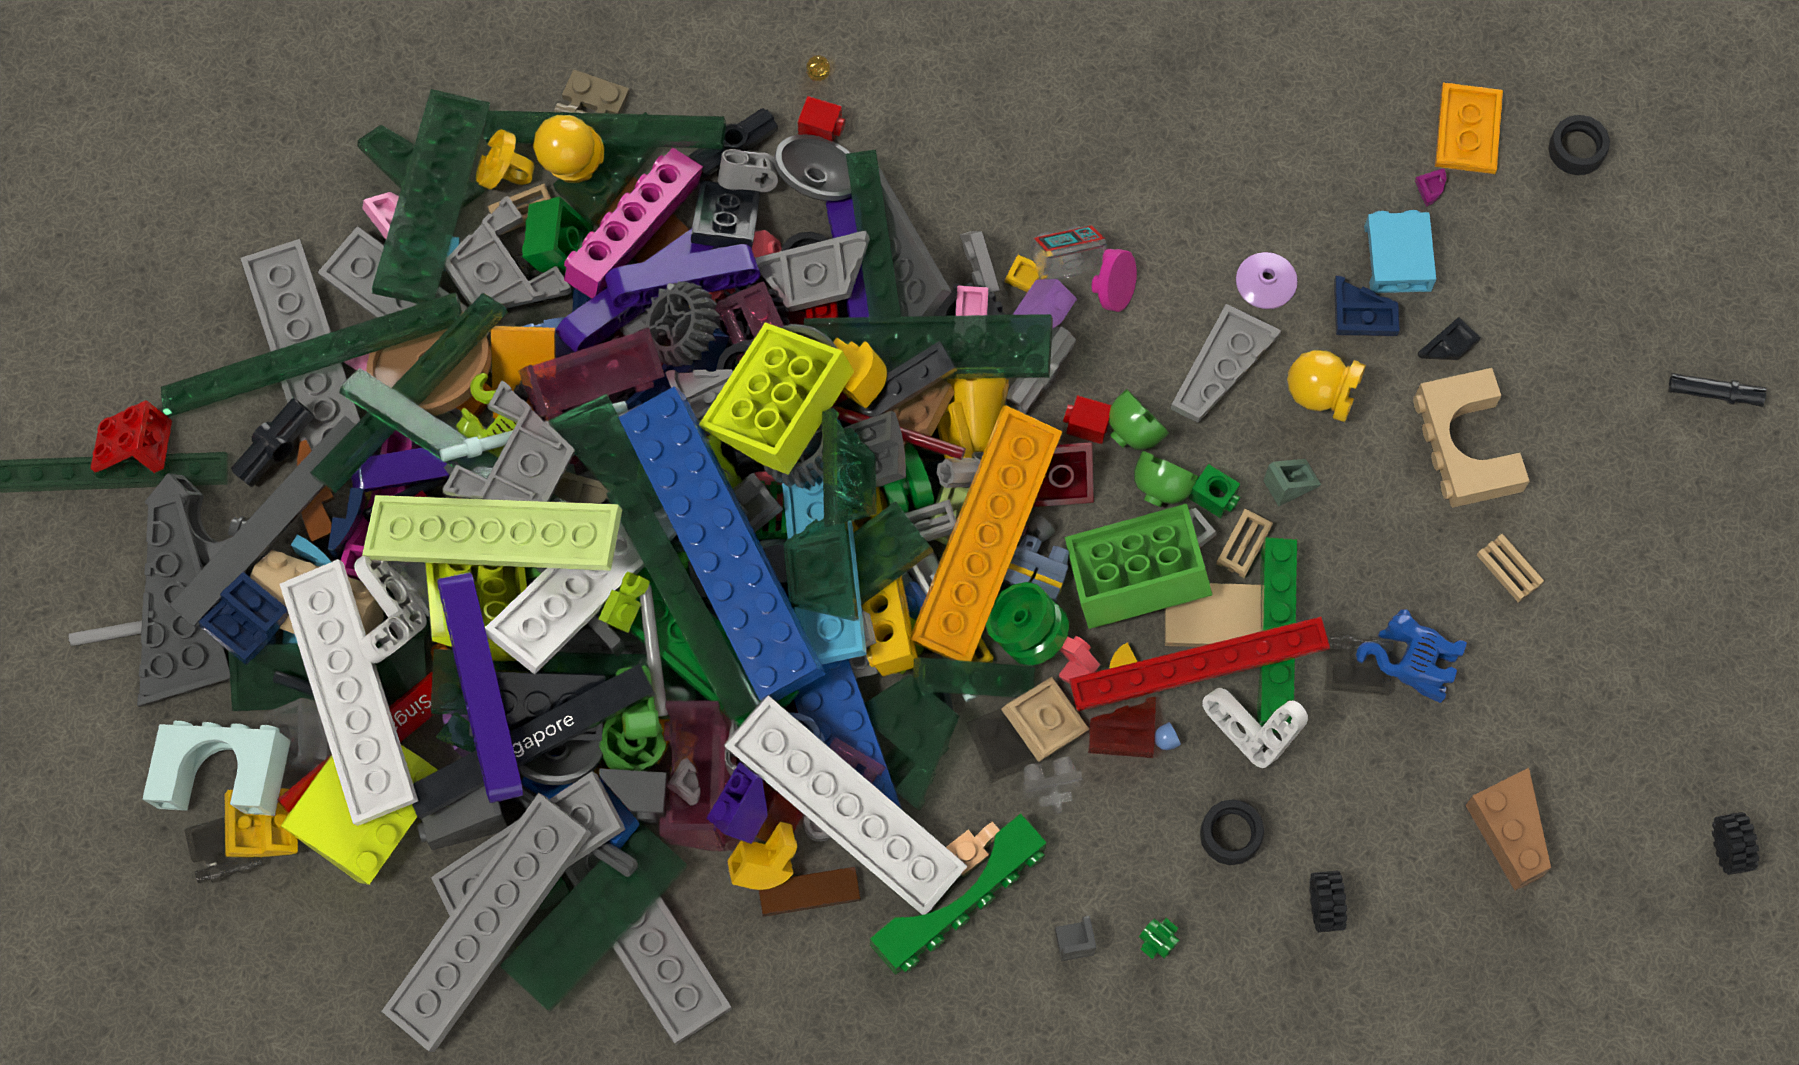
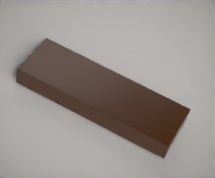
[759,867,861,917]

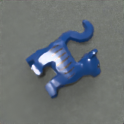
[1356,610,1467,703]

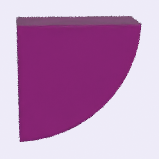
[1415,168,1446,207]

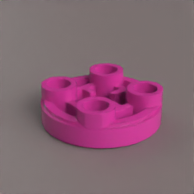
[1092,249,1137,312]

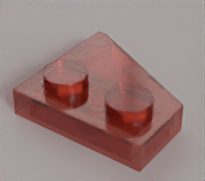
[1088,696,1156,758]

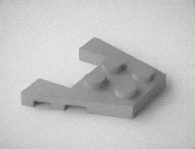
[443,196,571,314]
[443,381,575,502]

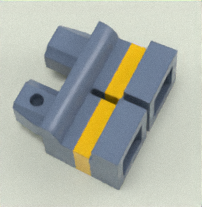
[1000,535,1069,603]

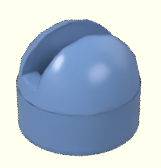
[1154,722,1181,750]

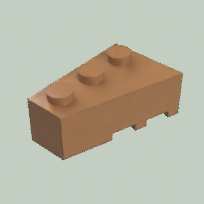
[1466,768,1551,891]

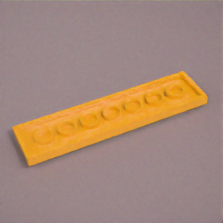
[910,405,1062,666]

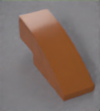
[297,439,335,544]

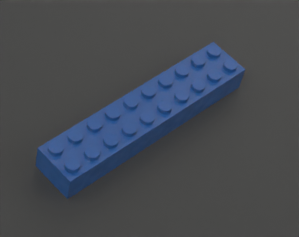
[618,386,826,701]

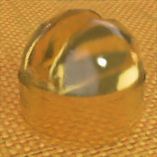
[806,55,830,81]

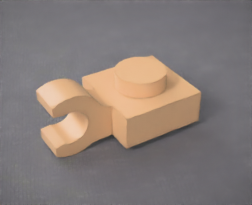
[946,821,1000,877]

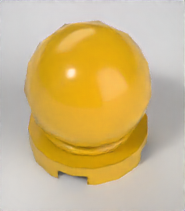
[533,115,605,183]
[1287,350,1366,422]

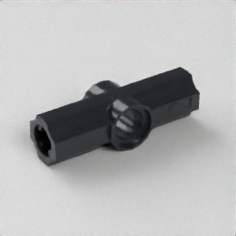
[689,108,778,178]
[231,397,315,487]

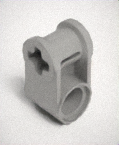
[718,149,778,192]

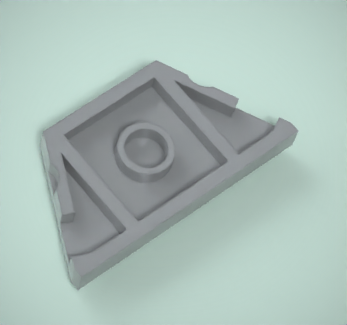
[755,230,870,312]

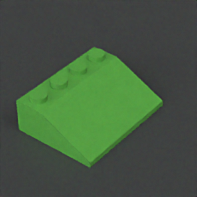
[1065,504,1213,629]

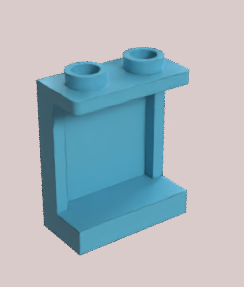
[1364,210,1436,293]

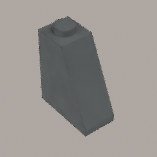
[417,786,508,850]

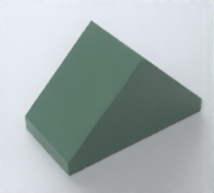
[1263,459,1321,506]

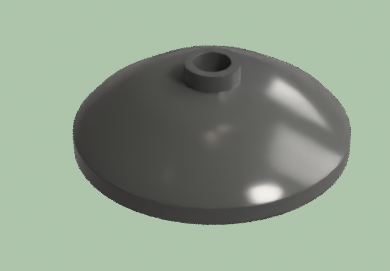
[774,135,863,201]
[518,740,603,785]

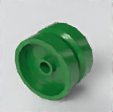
[879,443,934,518]
[986,582,1069,666]

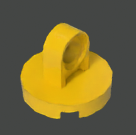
[476,129,535,190]

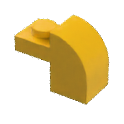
[833,338,887,409]
[727,822,797,890]

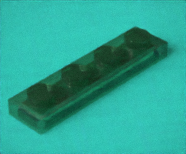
[913,658,1035,699]

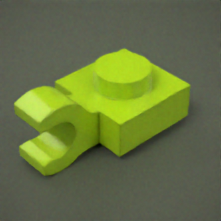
[599,571,650,633]

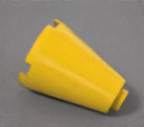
[947,374,1009,453]

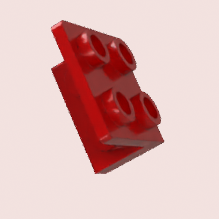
[90,400,172,473]

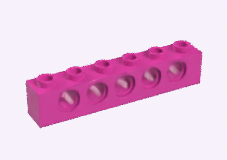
[564,147,703,298]

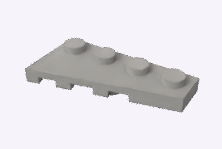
[1171,304,1281,423]

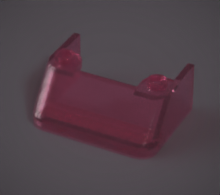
[518,327,665,421]
[660,701,730,851]

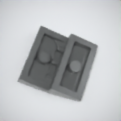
[842,411,906,494]

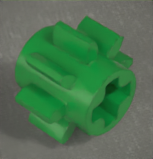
[1139,918,1180,959]

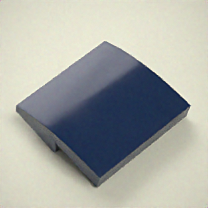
[328,488,368,560]
[199,572,289,665]

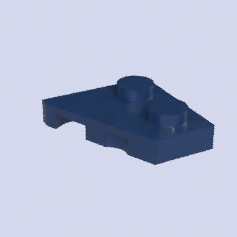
[1334,276,1399,336]

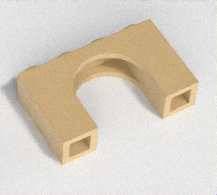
[1413,368,1529,508]

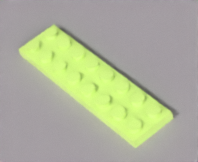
[362,495,622,571]

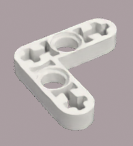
[354,556,427,663]
[1203,688,1308,768]

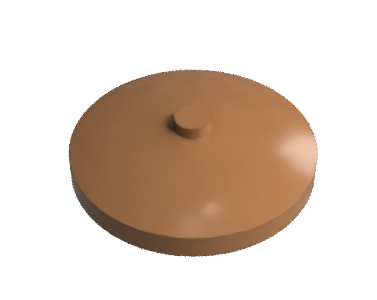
[366,308,492,418]

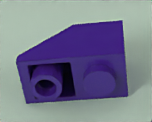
[706,762,768,844]

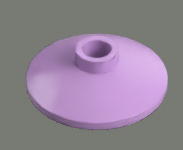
[1236,252,1297,309]

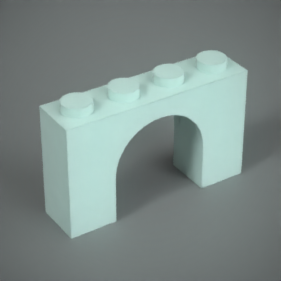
[143,721,291,816]

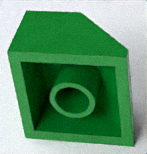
[522,197,593,277]

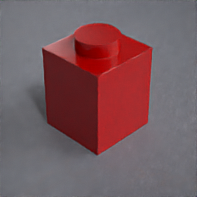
[798,96,846,142]
[1063,395,1111,444]

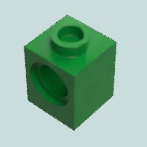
[1189,464,1241,518]

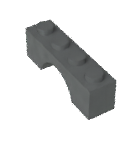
[145,473,265,577]

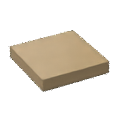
[1001,677,1089,762]

